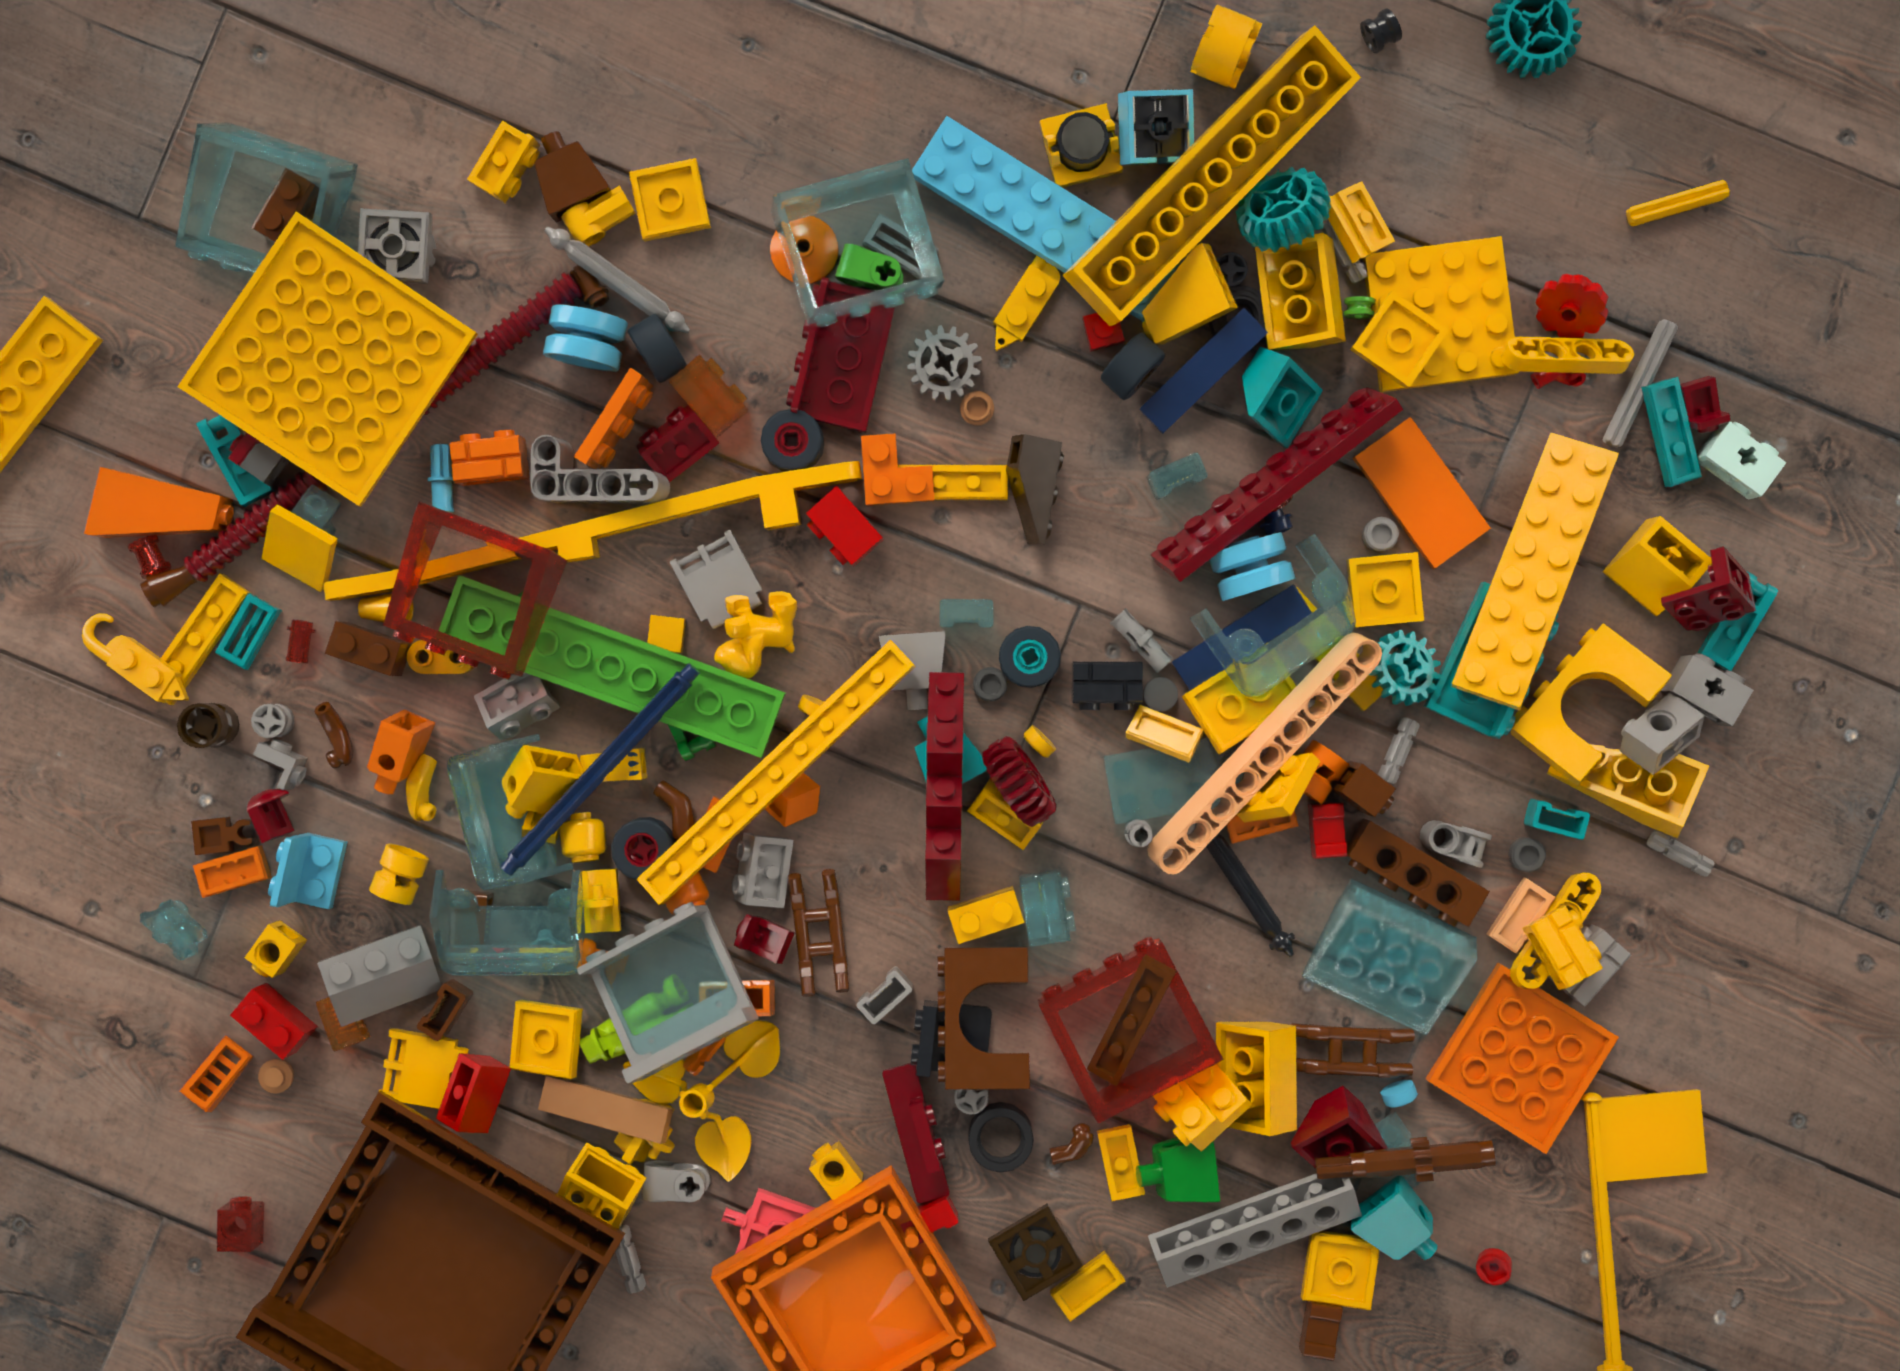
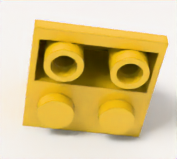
[1602,516,1712,616]

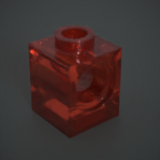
[217,1196,264,1252]

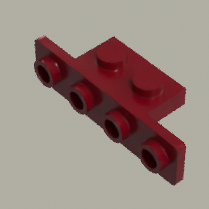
[882,1063,950,1203]

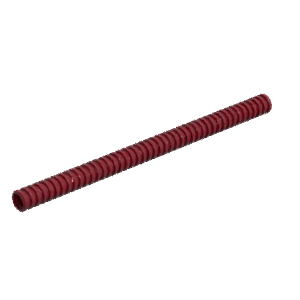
[184,272,583,583]

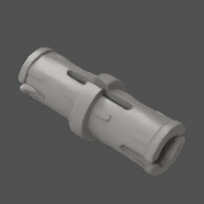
[1110,608,1173,673]
[1124,819,1153,847]

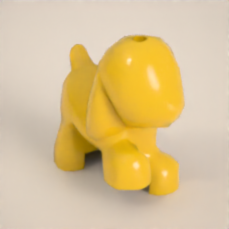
[714,591,797,679]

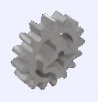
[907,325,982,402]

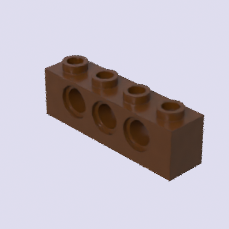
[1347,818,1490,927]

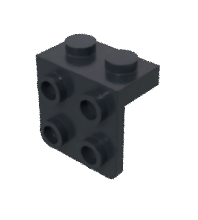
[911,1000,992,1077]

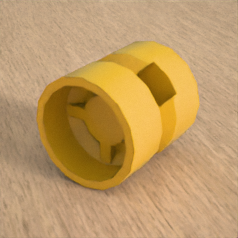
[369,843,429,905]

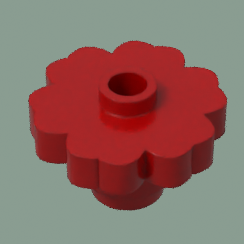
[1535,274,1609,338]

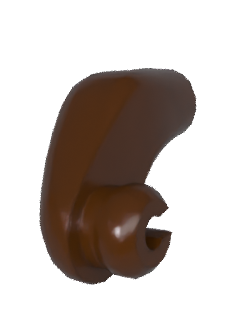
[314,702,353,768]
[653,780,694,841]

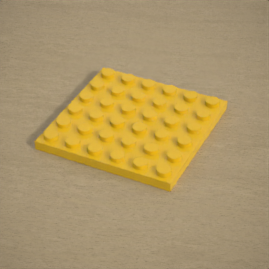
[177,212,478,507]

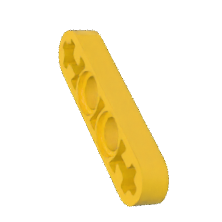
[1501,337,1634,374]
[1510,872,1601,989]

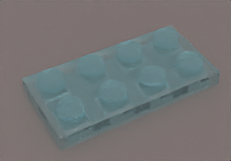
[1103,738,1244,824]

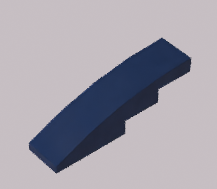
[1139,308,1268,434]
[1172,584,1312,690]

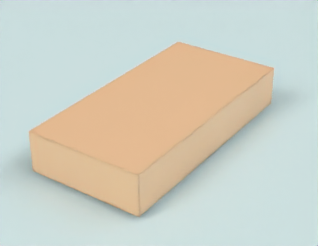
[1486,877,1556,955]

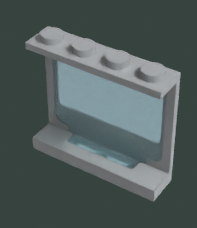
[577,902,759,1084]

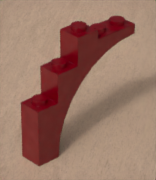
[925,672,964,901]

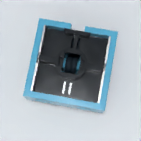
[1118,89,1194,165]

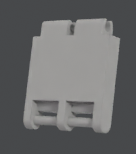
[670,529,763,630]

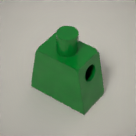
[1136,1137,1220,1202]

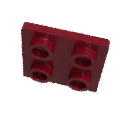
[1661,546,1756,631]

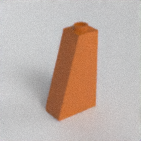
[84,467,234,538]

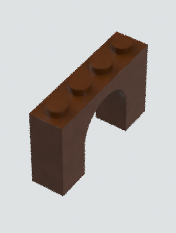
[937,947,1030,1090]

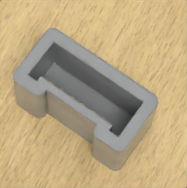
[857,966,913,1024]

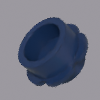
[1260,509,1293,536]

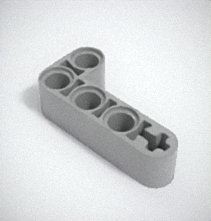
[530,435,670,504]

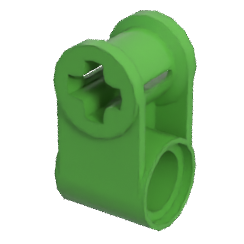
[835,243,904,294]

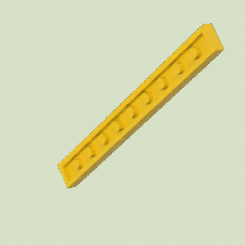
[637,640,916,905]

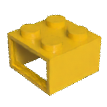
[557,1143,647,1229]

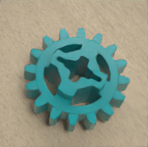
[1369,630,1441,706]

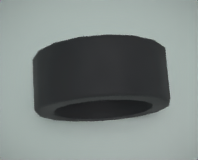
[968,1102,1034,1173]

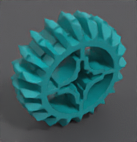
[1486,0,1583,79]
[1235,167,1331,253]

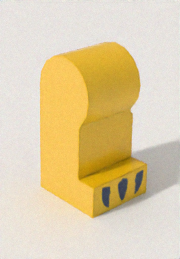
[580,747,647,782]

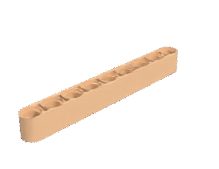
[1147,633,1382,875]

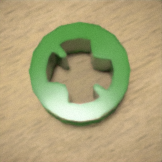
[1343,296,1376,319]

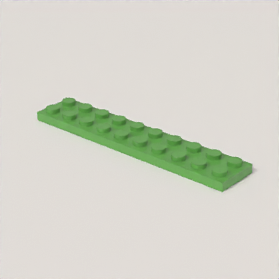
[435,575,786,758]

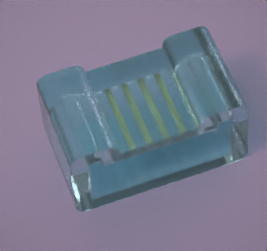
[1147,453,1208,500]
[940,599,993,628]

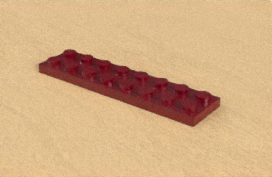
[1150,387,1403,582]

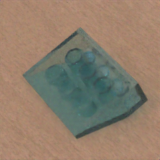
[1302,879,1477,1035]

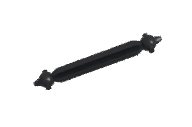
[1193,823,1295,957]

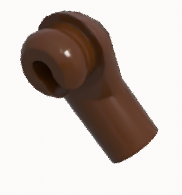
[1049,1123,1094,1165]

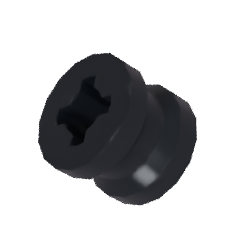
[1360,8,1402,54]
[1217,252,1248,288]

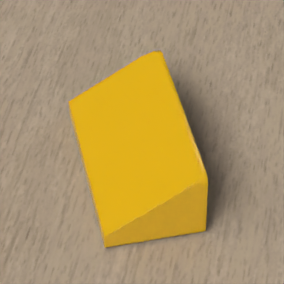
[967,778,1043,850]

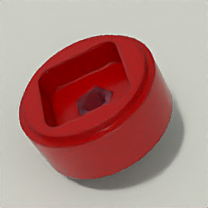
[1476,1248,1512,1285]

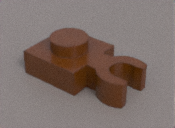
[191,816,257,855]

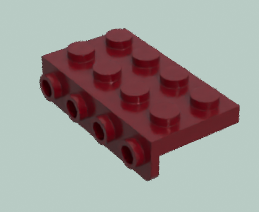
[786,277,898,433]

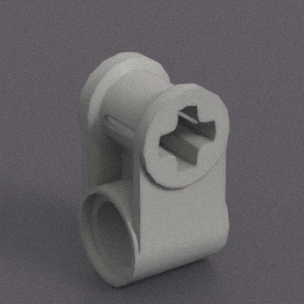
[1420,820,1492,868]
[643,1160,711,1203]

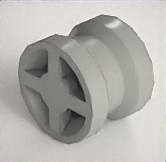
[251,704,295,738]
[954,1089,989,1115]

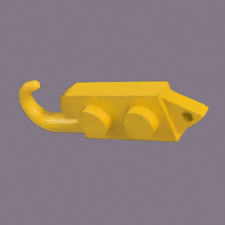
[993,256,1060,351]
[82,613,189,703]

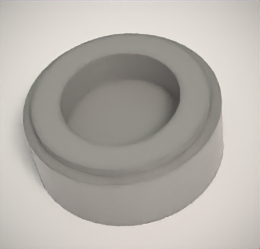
[1362,517,1399,552]

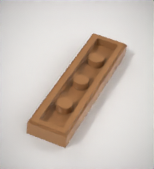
[538,1076,673,1144]

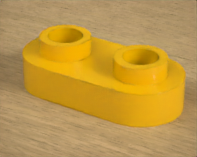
[407,640,478,674]

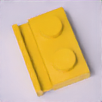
[1328,181,1395,263]

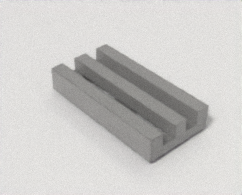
[862,213,939,280]

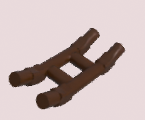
[787,869,849,997]
[1291,1023,1415,1078]

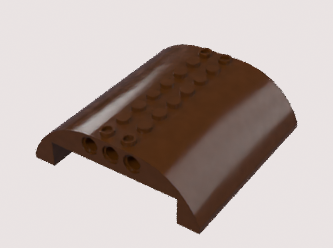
[236,1091,626,1371]

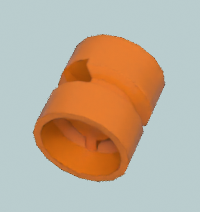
[1302,740,1350,805]

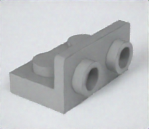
[474,671,560,740]
[732,832,794,908]

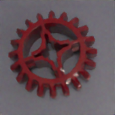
[982,736,1056,827]

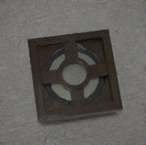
[988,1203,1083,1301]

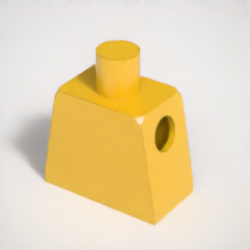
[502,745,584,819]

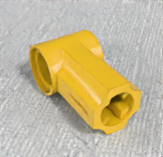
[561,185,636,247]

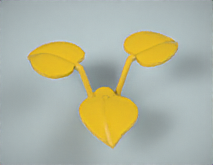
[623,1020,780,1181]

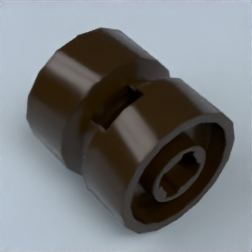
[177,703,240,748]

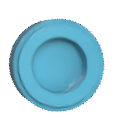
[1380,1080,1418,1108]

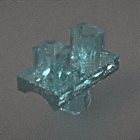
[140,899,208,961]

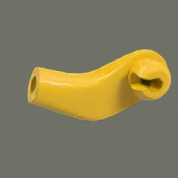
[406,754,437,821]

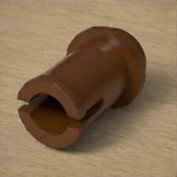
[570,265,609,309]

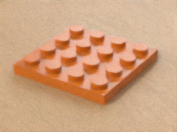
[1425,963,1619,1154]

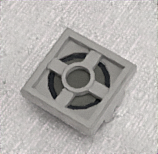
[358,208,436,284]

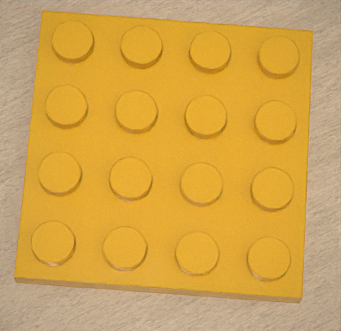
[1362,236,1519,392]

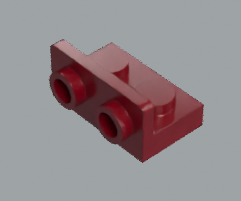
[636,404,719,483]

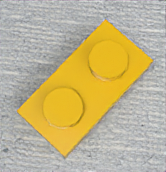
[1097,1124,1145,1201]

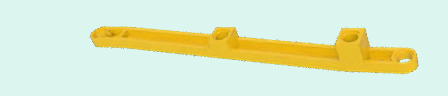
[323,461,863,601]

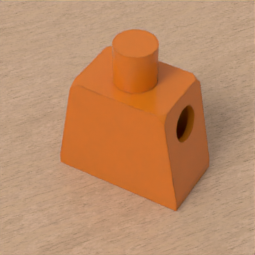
[367,709,436,794]

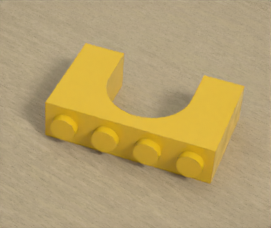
[1511,623,1672,787]

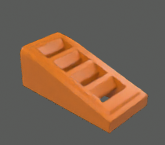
[179,1035,254,1113]

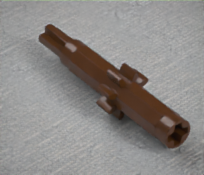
[1315,1137,1496,1182]

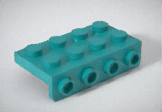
[1423,582,1559,739]

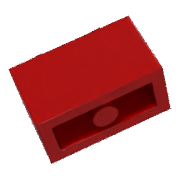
[806,486,884,567]
[230,983,318,1060]
[436,1053,511,1133]

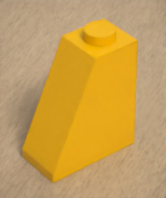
[1141,243,1238,345]

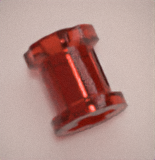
[127,535,172,579]

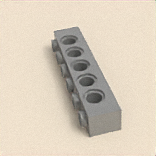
[1148,1173,1362,1288]

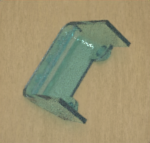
[1190,534,1356,697]
[447,734,573,890]
[429,870,583,976]

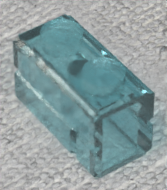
[1019,869,1076,947]

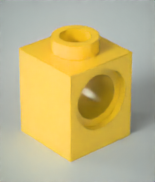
[244,920,307,978]
[809,1141,863,1200]

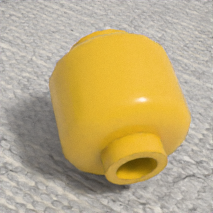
[559,812,607,863]

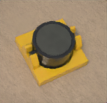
[1039,103,1123,188]

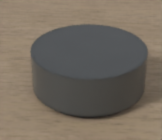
[973,667,1008,701]
[1143,677,1178,712]
[1508,837,1546,873]

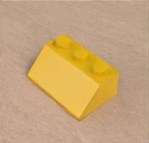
[1255,232,1346,351]
[1216,1022,1297,1136]

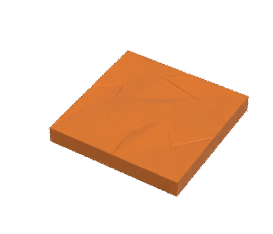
[711,1165,996,1371]

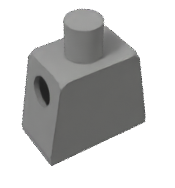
[879,631,946,710]

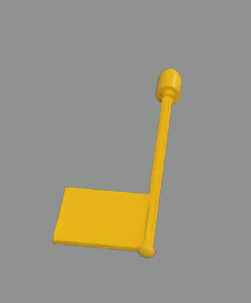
[1581,1089,1707,1371]

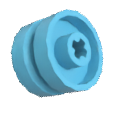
[543,305,628,372]
[1209,532,1296,601]

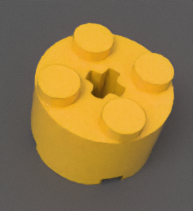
[1190,5,1263,90]

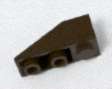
[1006,434,1064,545]

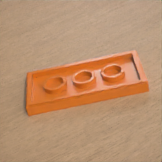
[1352,417,1491,569]

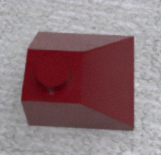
[1291,1085,1388,1169]

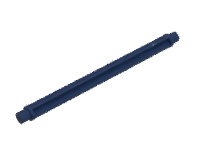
[500,663,700,876]

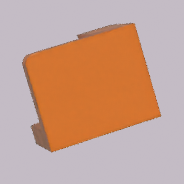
[765,772,820,827]

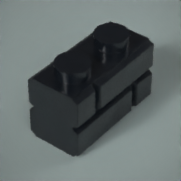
[1071,661,1143,710]

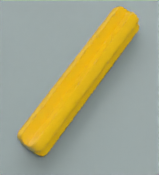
[1626,180,1730,226]

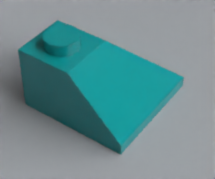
[1242,347,1323,449]

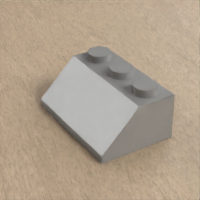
[317,925,441,1027]

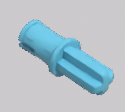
[428,444,454,513]

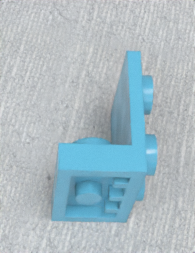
[268,833,348,909]

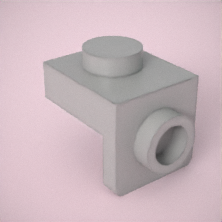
[253,738,307,790]

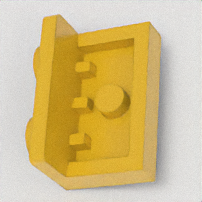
[467,121,540,204]

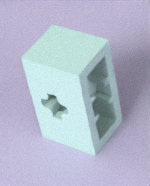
[1697,422,1786,499]

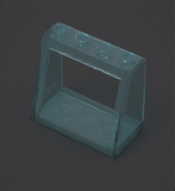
[175,122,358,274]
[771,158,945,327]

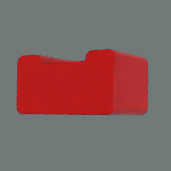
[1308,802,1347,859]
[900,1195,958,1246]

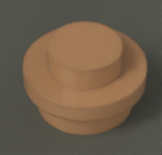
[960,391,994,426]
[258,1058,294,1094]

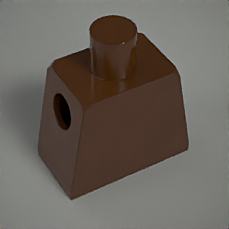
[534,131,612,223]

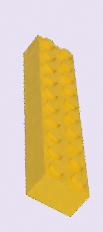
[1062,25,1361,326]

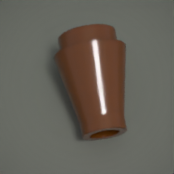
[140,565,198,607]

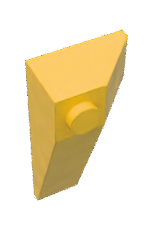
[1547,744,1709,838]

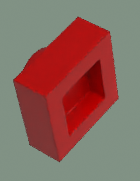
[1082,313,1125,352]

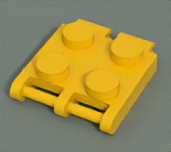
[379,1028,469,1109]

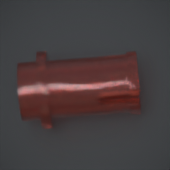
[285,619,316,663]

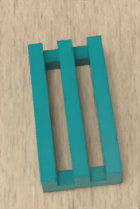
[215,593,282,670]

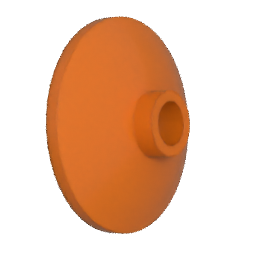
[770,215,839,284]

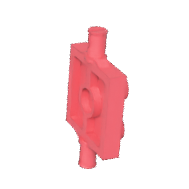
[721,1188,815,1254]

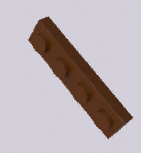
[1087,954,1177,1087]

